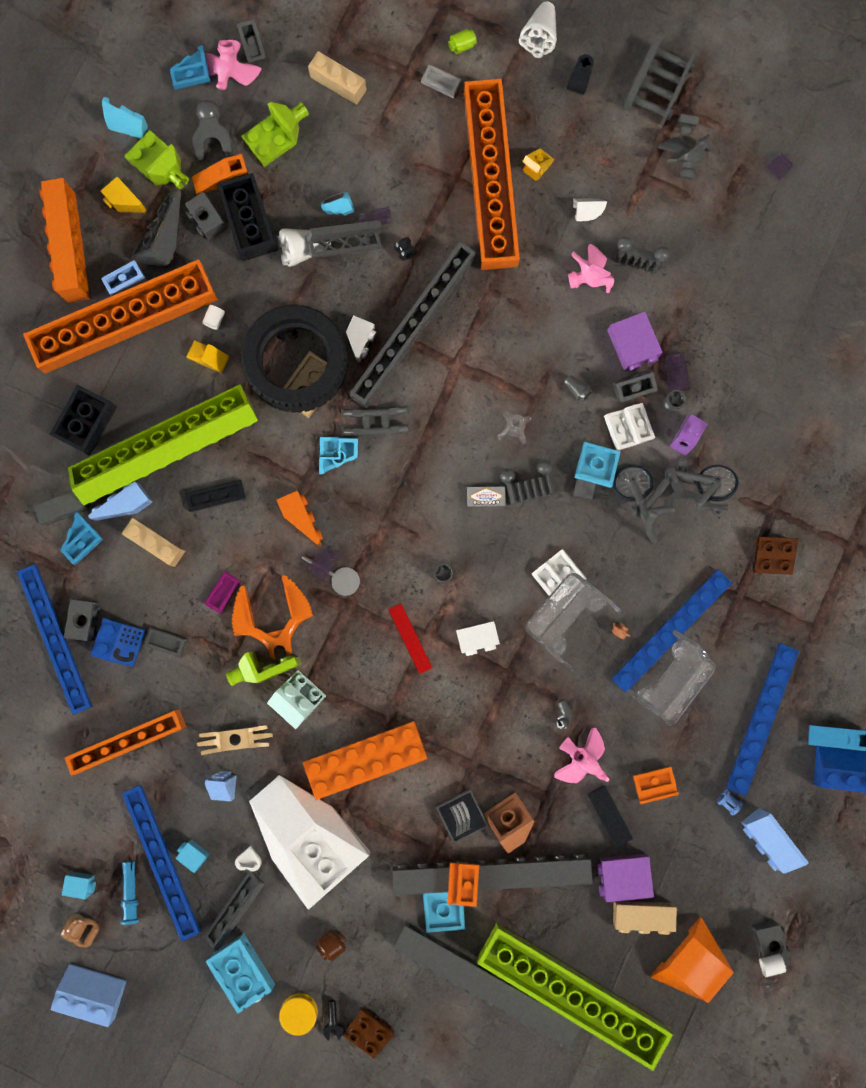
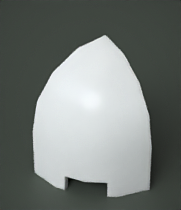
[573,198,607,221]

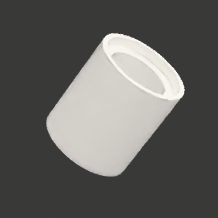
[202,305,225,330]
[759,954,786,977]

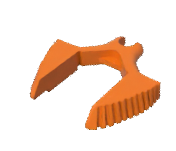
[232,575,313,660]

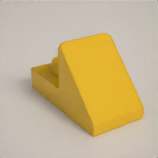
[523,148,555,181]
[187,340,230,373]

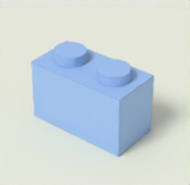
[101,260,147,296]

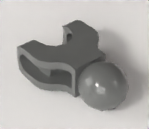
[192,100,234,160]

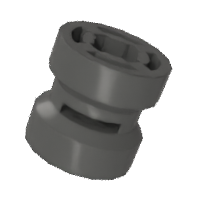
[663,390,686,412]
[434,563,453,583]

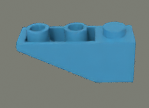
[808,725,866,751]

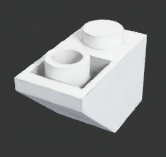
[346,315,377,363]

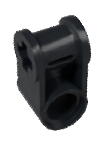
[566,54,594,95]

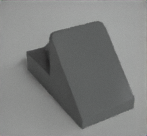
[237,19,266,63]

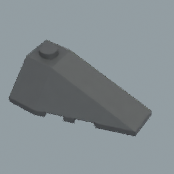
[131,190,181,268]

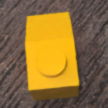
[101,177,147,213]

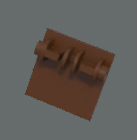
[754,536,799,575]
[342,1007,395,1059]

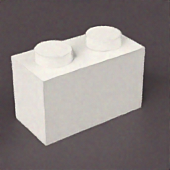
[456,621,500,656]

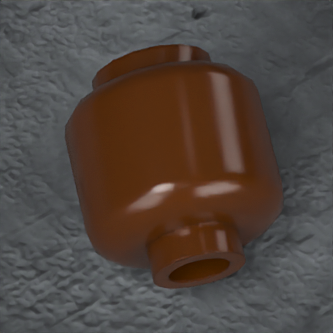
[316,929,347,961]

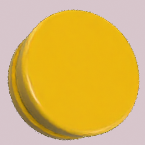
[279,993,318,1036]

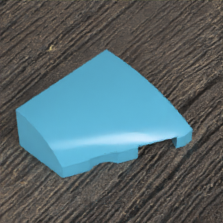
[102,97,148,139]
[319,436,358,474]

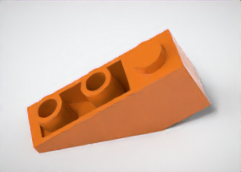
[192,154,249,195]
[277,491,323,546]

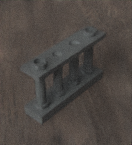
[623,36,696,126]

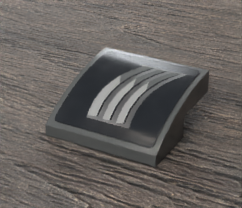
[435,788,489,844]

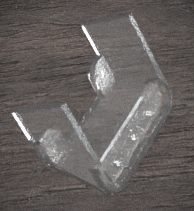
[525,573,623,672]
[628,630,716,726]

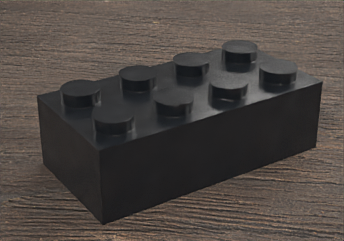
[217,173,278,262]

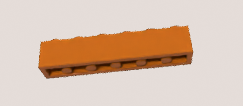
[64,709,187,776]

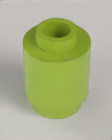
[448,29,477,54]

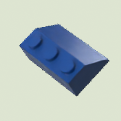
[813,746,866,793]

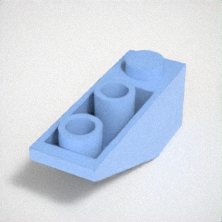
[88,481,153,521]
[205,771,237,801]

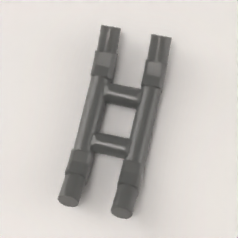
[341,406,410,436]

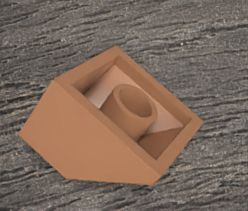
[483,792,534,853]

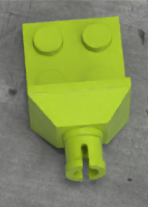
[241,102,309,167]
[124,130,189,189]
[226,652,302,686]

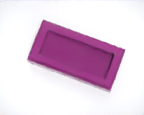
[204,571,242,614]

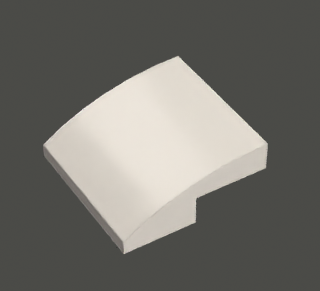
[604,403,655,451]
[532,549,587,604]

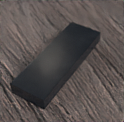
[185,479,246,512]
[587,785,633,848]

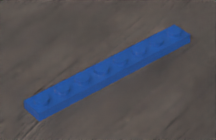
[17,564,93,715]
[611,569,732,692]
[726,644,799,797]
[122,785,201,941]

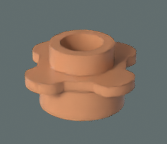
[612,622,630,639]

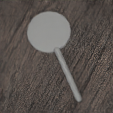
[302,556,360,596]

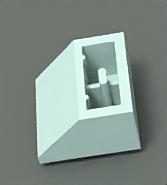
[267,670,326,729]

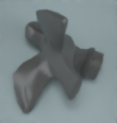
[658,134,711,180]

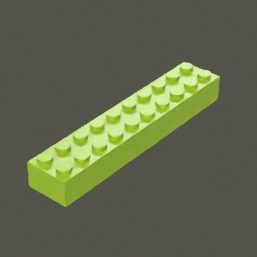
[68,384,258,506]
[477,923,673,1071]

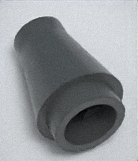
[564,375,592,402]

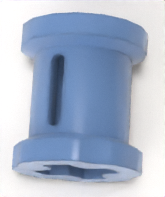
[716,789,743,816]

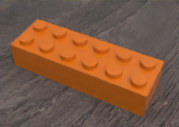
[39,178,90,303]
[303,720,428,800]

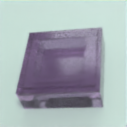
[767,153,794,180]

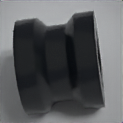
[394,237,417,261]

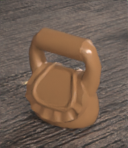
[61,913,100,947]

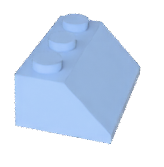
[741,808,809,874]
[51,963,127,1027]

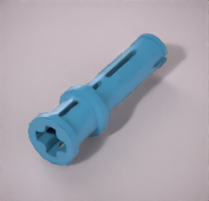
[120,861,139,925]

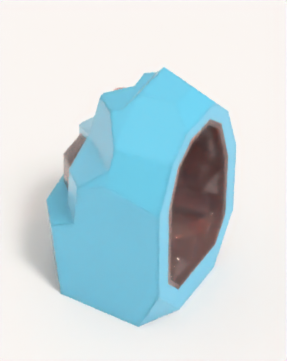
[321,192,354,216]

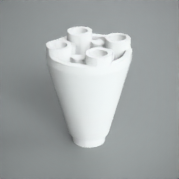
[519,2,557,58]
[276,228,331,267]

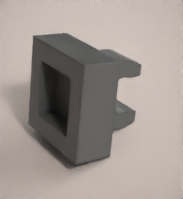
[677,114,699,135]

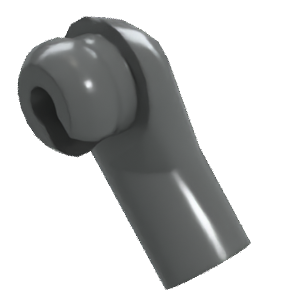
[556,699,573,729]

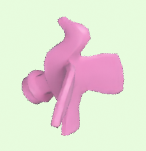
[205,40,261,90]
[568,244,615,293]
[554,728,609,783]

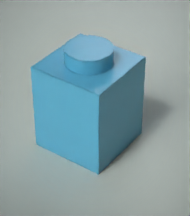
[176,839,210,873]
[62,872,96,899]

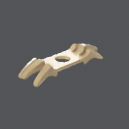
[197,725,273,755]

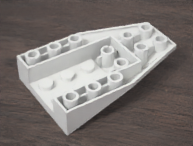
[249,775,371,910]

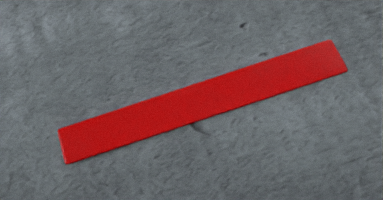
[389,604,432,674]

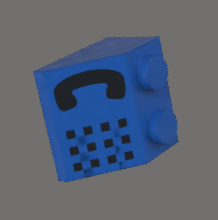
[91,618,146,667]

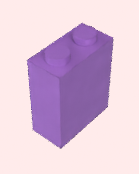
[607,312,663,371]
[597,853,654,902]

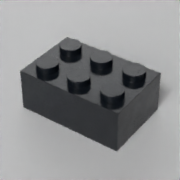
[49,384,117,456]

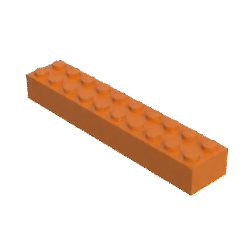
[464,79,520,270]
[23,259,218,374]

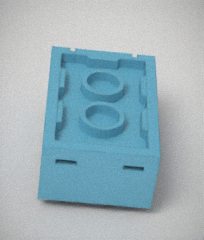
[206,933,275,1014]

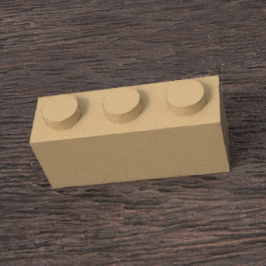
[308,51,366,105]
[122,518,185,567]
[613,901,676,935]

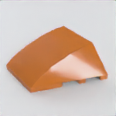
[650,916,734,1003]

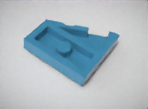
[170,45,211,90]
[61,512,104,565]

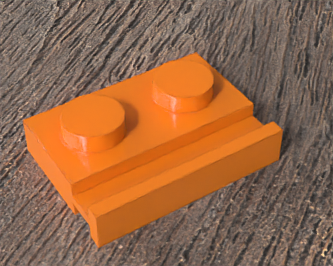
[632,766,679,804]
[447,862,479,907]

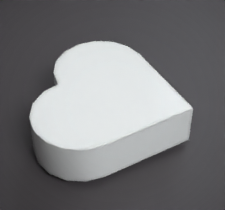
[235,846,262,871]

